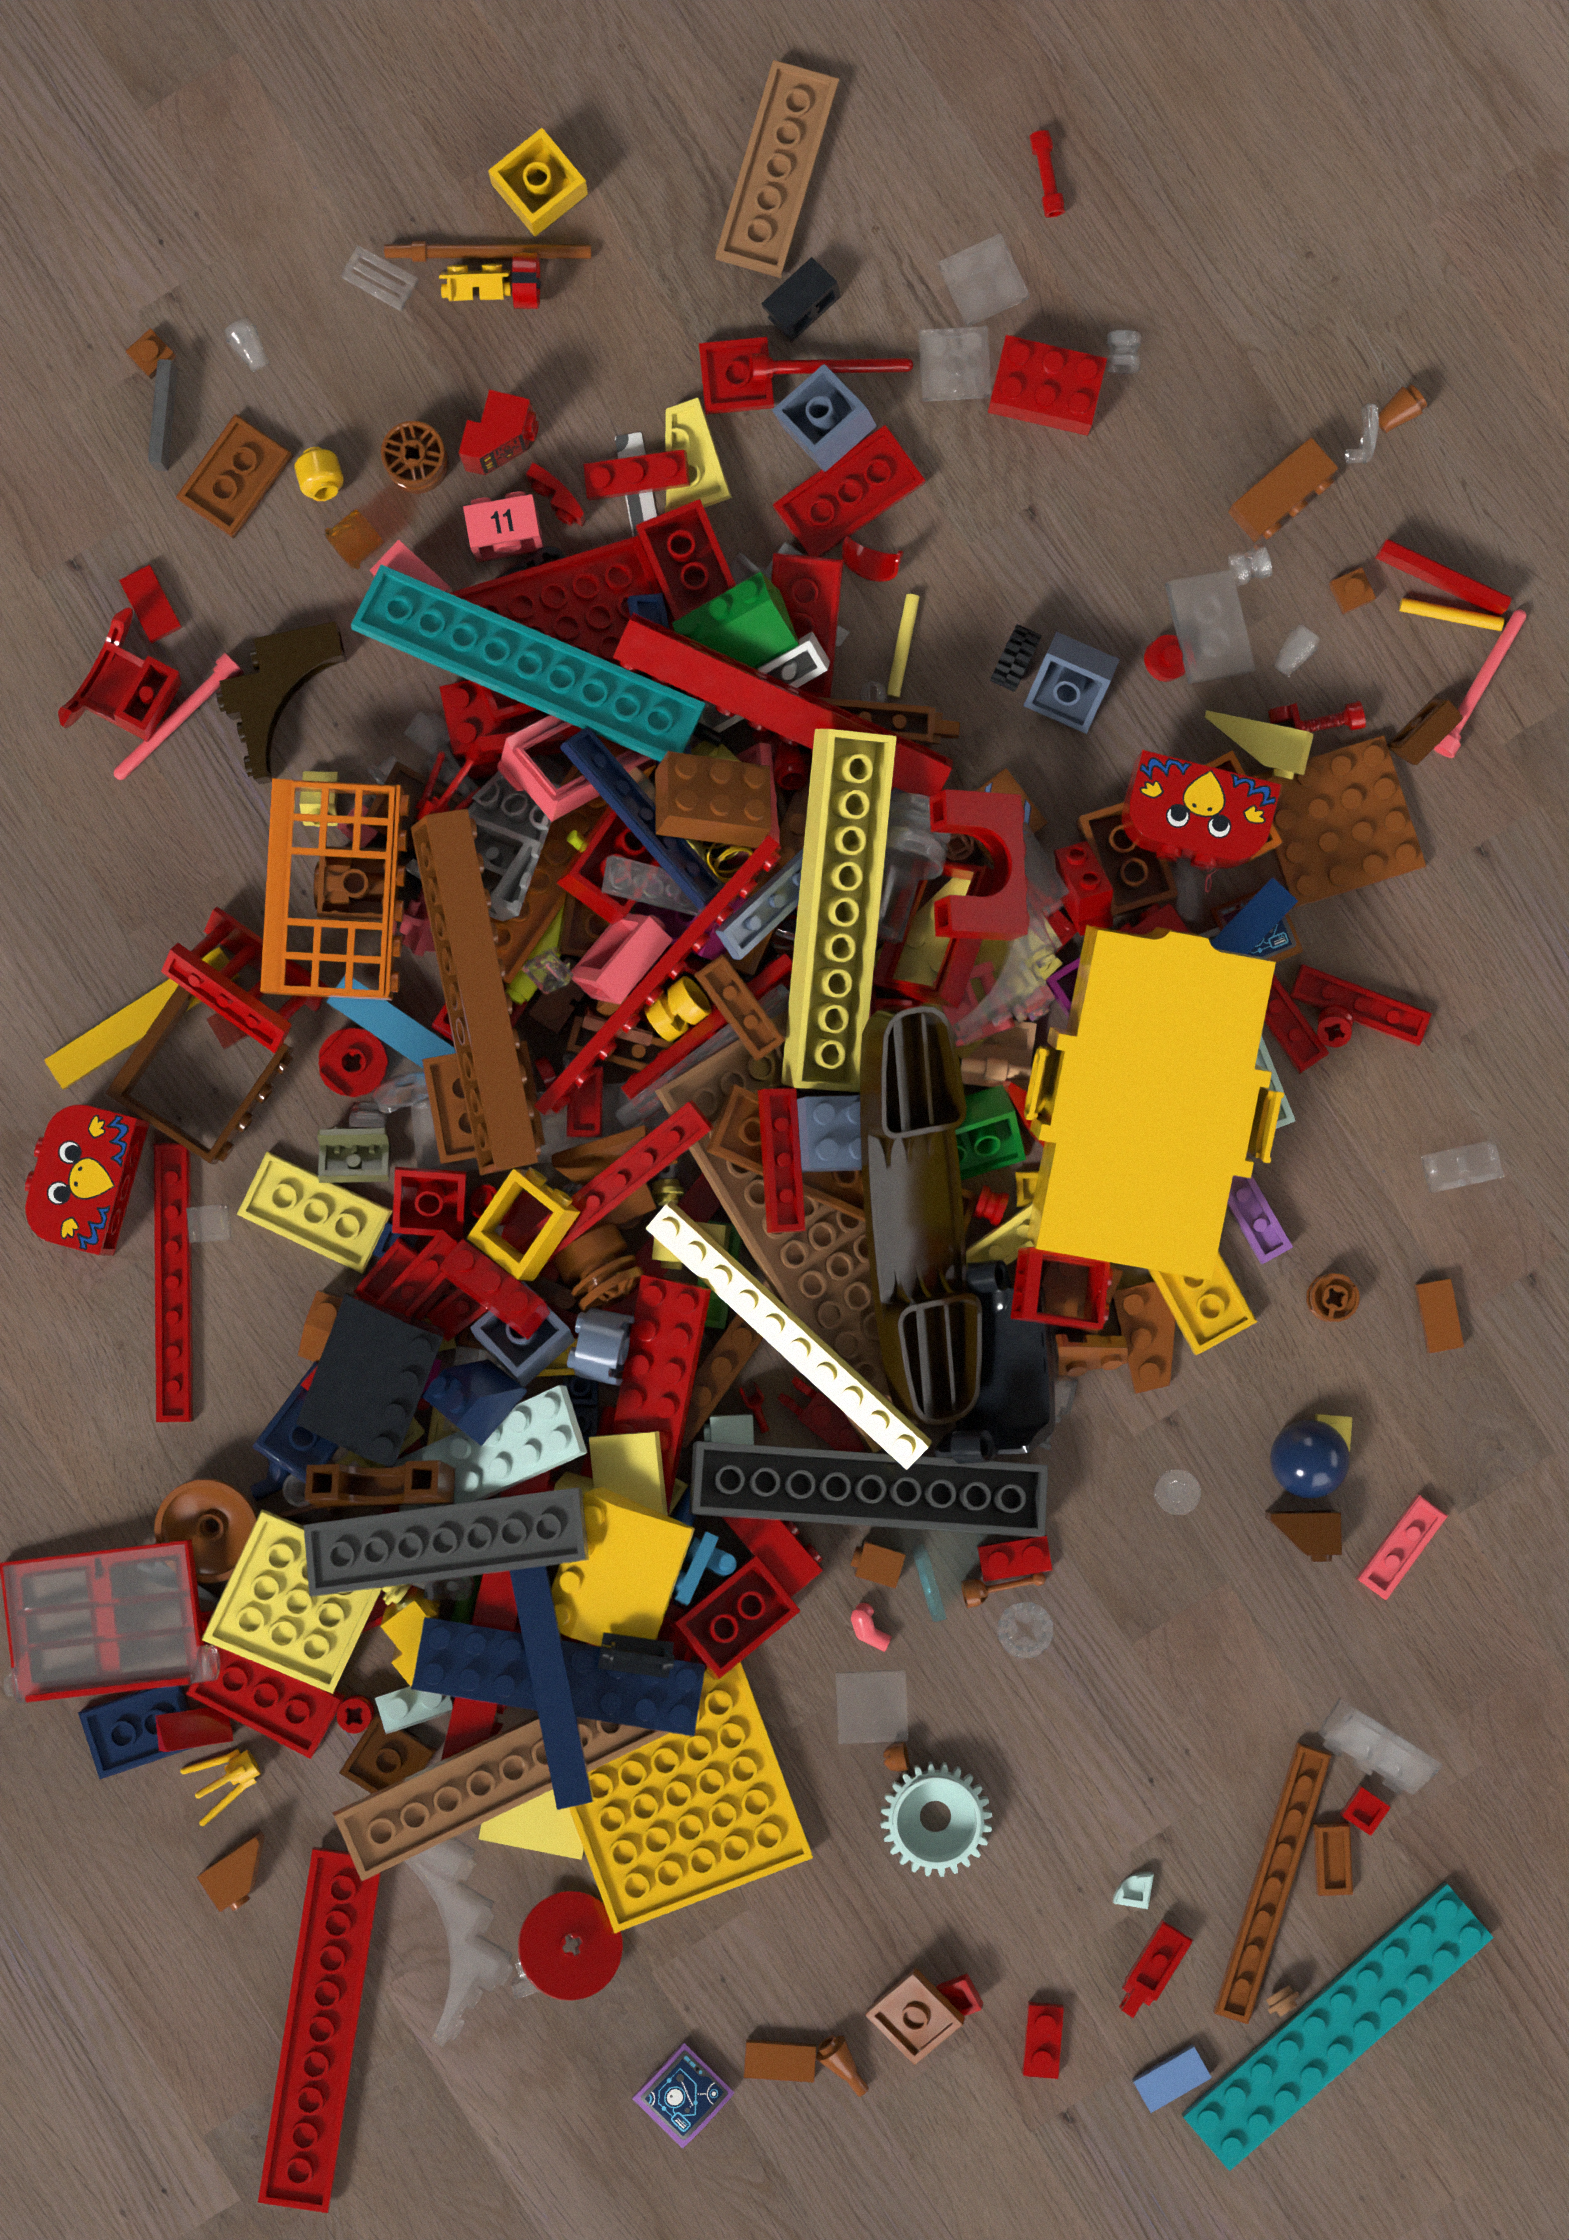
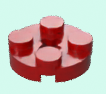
[318,1028,389,1098]

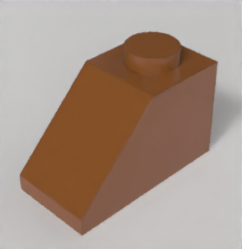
[298,1290,343,1363]
[197,1831,265,1912]

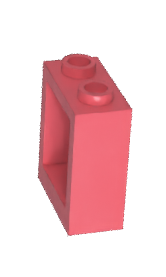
[567,912,673,1005]

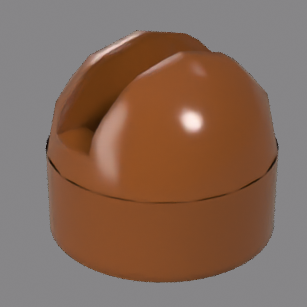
[883,1742,910,1772]

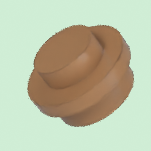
[1266,1985,1300,2017]

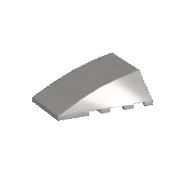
[406,771,561,921]

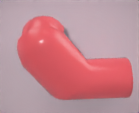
[851,1603,892,1652]

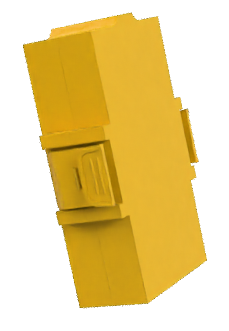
[1024,925,1284,1280]

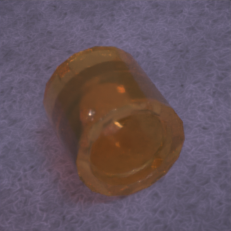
[323,508,384,570]

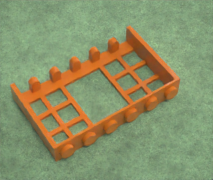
[260,778,410,1000]

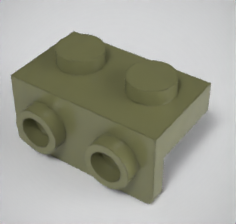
[317,1126,391,1183]

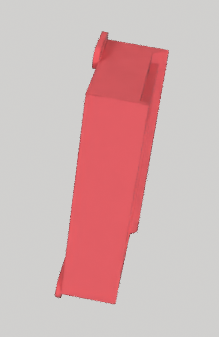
[497,715,656,822]

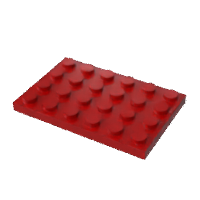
[449,536,675,724]

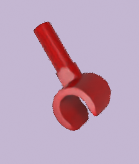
[739,1382,769,1433]

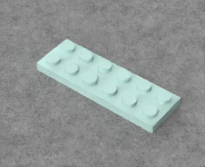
[386,1385,587,1512]

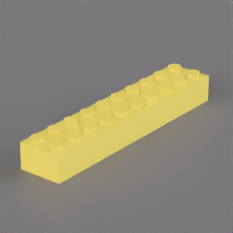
[781,729,896,1092]

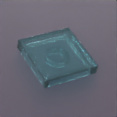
[911,1544,947,1622]

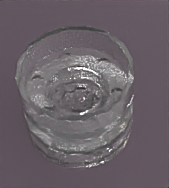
[883,793,952,880]

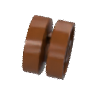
[381,421,449,494]

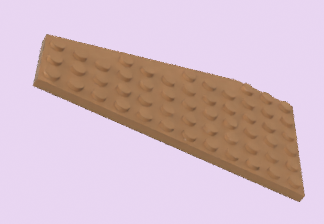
[655,1008,919,1453]

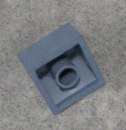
[1023,632,1120,734]

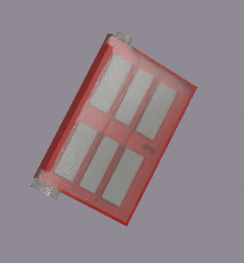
[0,1539,220,1703]

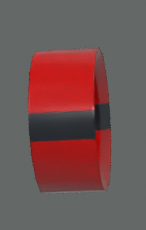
[512,252,541,309]

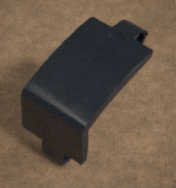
[934,1260,1056,1464]

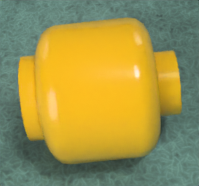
[294,447,344,501]

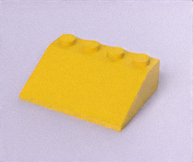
[551,1487,695,1647]

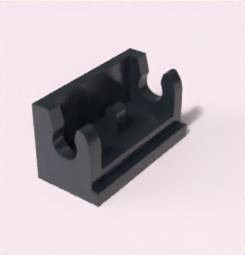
[761,257,841,343]

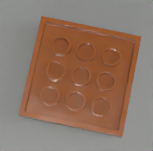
[1252,735,1427,909]

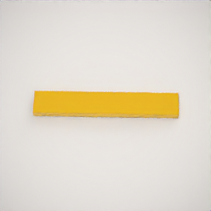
[44,947,240,1090]

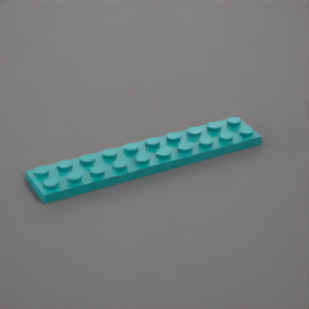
[351,564,705,762]
[1182,1881,1494,2171]

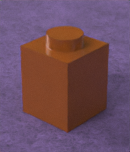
[850,1539,906,1589]

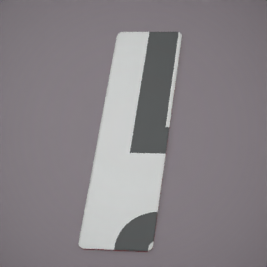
[615,432,657,537]

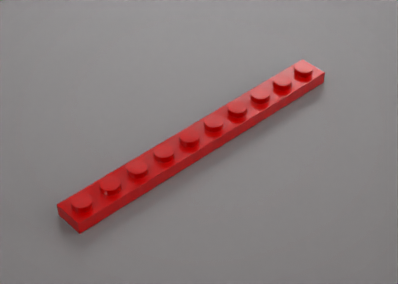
[534,835,782,1116]
[426,1100,714,1342]

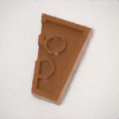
[1112,1281,1176,1394]

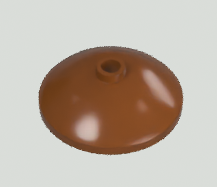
[154,1478,258,1583]

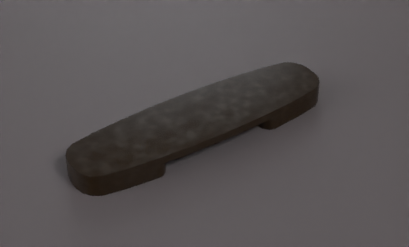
[860,1005,982,1425]

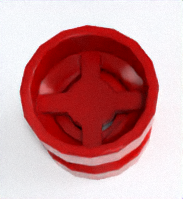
[469,1185,517,1226]

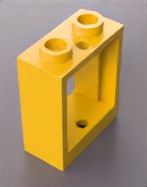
[467,1168,580,1281]

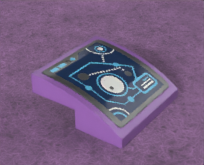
[632,2043,734,2148]

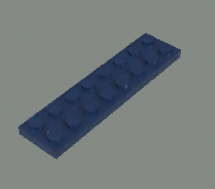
[411,1617,706,1737]

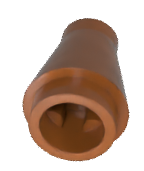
[1374,384,1428,434]

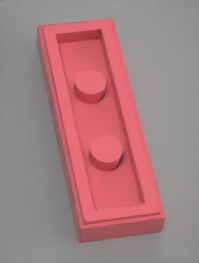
[1356,1494,1448,1600]

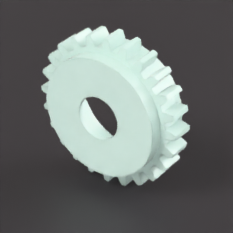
[880,1762,992,1877]

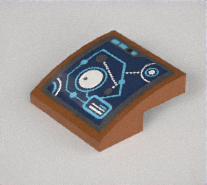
[1210,888,1303,963]

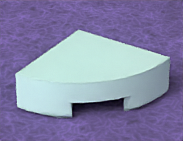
[1112,1871,1154,1909]

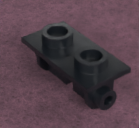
[598,1632,675,1678]

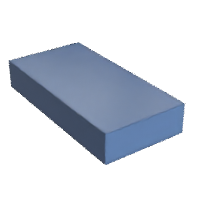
[1132,2044,1212,2113]

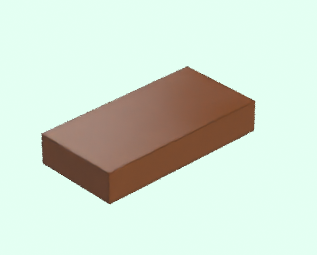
[1415,1278,1464,1353]
[1313,1822,1353,1896]
[744,2039,816,2083]

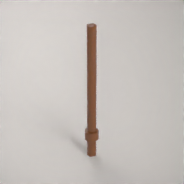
[384,241,592,262]

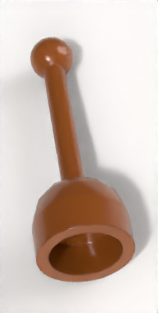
[961,1572,1046,1608]

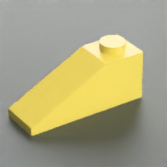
[1205,710,1314,780]

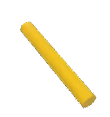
[1399,598,1504,631]

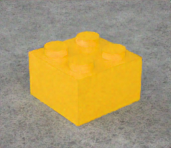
[488,128,588,237]

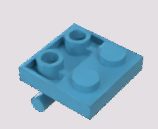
[672,1532,736,1610]

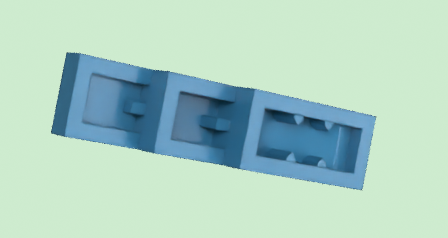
[327,976,456,1069]

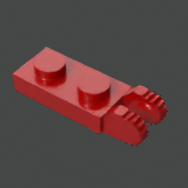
[777,1376,864,1452]

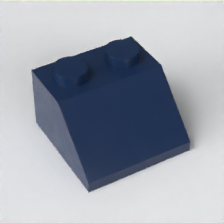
[422,1359,527,1446]

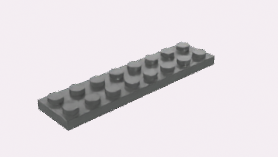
[303,1487,589,1597]

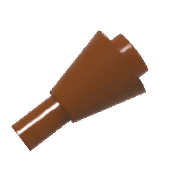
[816,2035,869,2097]

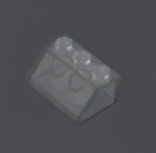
[1317,1697,1443,1795]

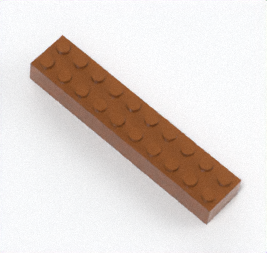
[411,809,541,1175]

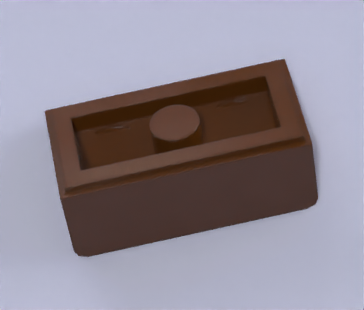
[1387,698,1463,765]

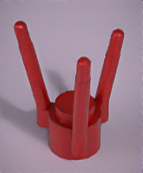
[415,751,481,820]

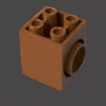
[313,846,401,929]

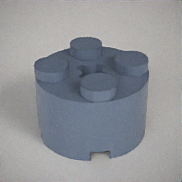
[567,1307,635,1386]

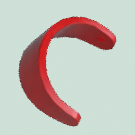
[842,536,904,582]

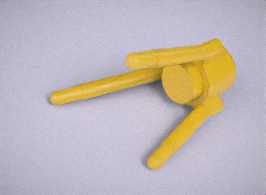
[180,1748,261,1826]

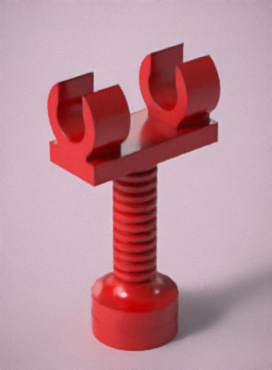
[1268,701,1366,733]

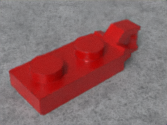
[1119,1919,1193,2018]

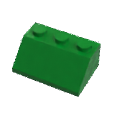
[672,572,799,669]
[955,1085,1026,1181]

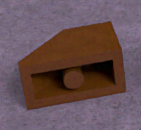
[1265,1510,1342,1562]

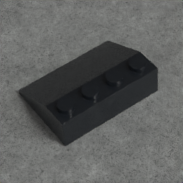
[296,1293,445,1467]

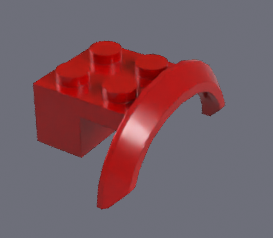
[58,607,182,742]

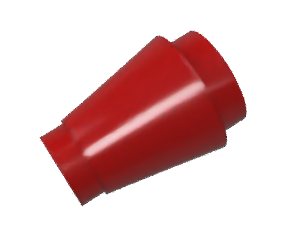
[774,739,808,790]

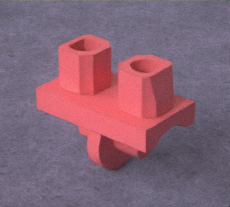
[399,887,435,957]

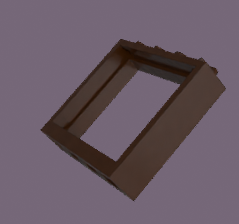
[105,985,294,1165]

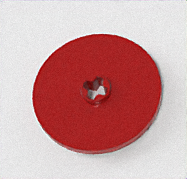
[518,1891,623,2001]

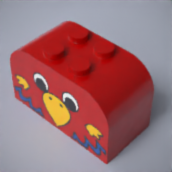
[1122,750,1282,871]
[25,1105,150,1256]

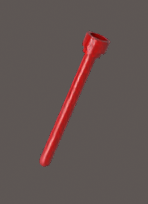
[749,353,913,382]

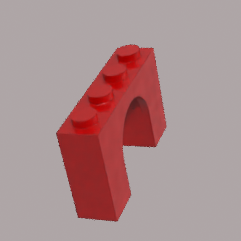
[929,789,1030,941]

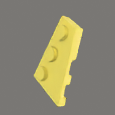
[665,397,732,513]

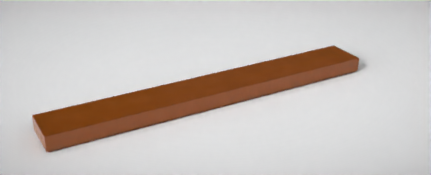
[1213,1742,1332,2024]

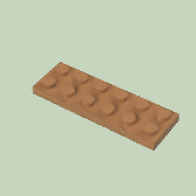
[715,60,839,278]

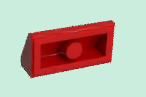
[155,1707,234,1752]

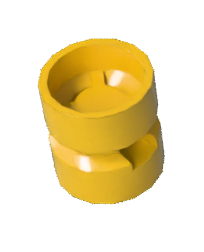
[644,976,712,1042]

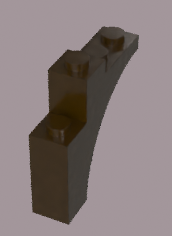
[216,621,347,785]

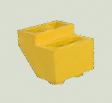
[380,1583,440,1687]

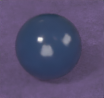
[1270,1420,1350,1499]

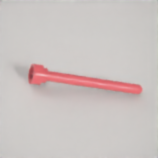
[1433,609,1526,758]
[114,653,245,780]

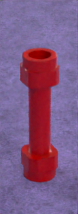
[1029,130,1065,218]

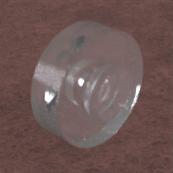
[1154,1469,1201,1515]

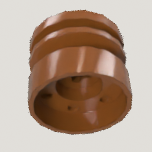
[553,1224,645,1313]

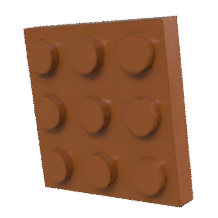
[422,1040,546,1164]

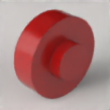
[1144,635,1191,682]

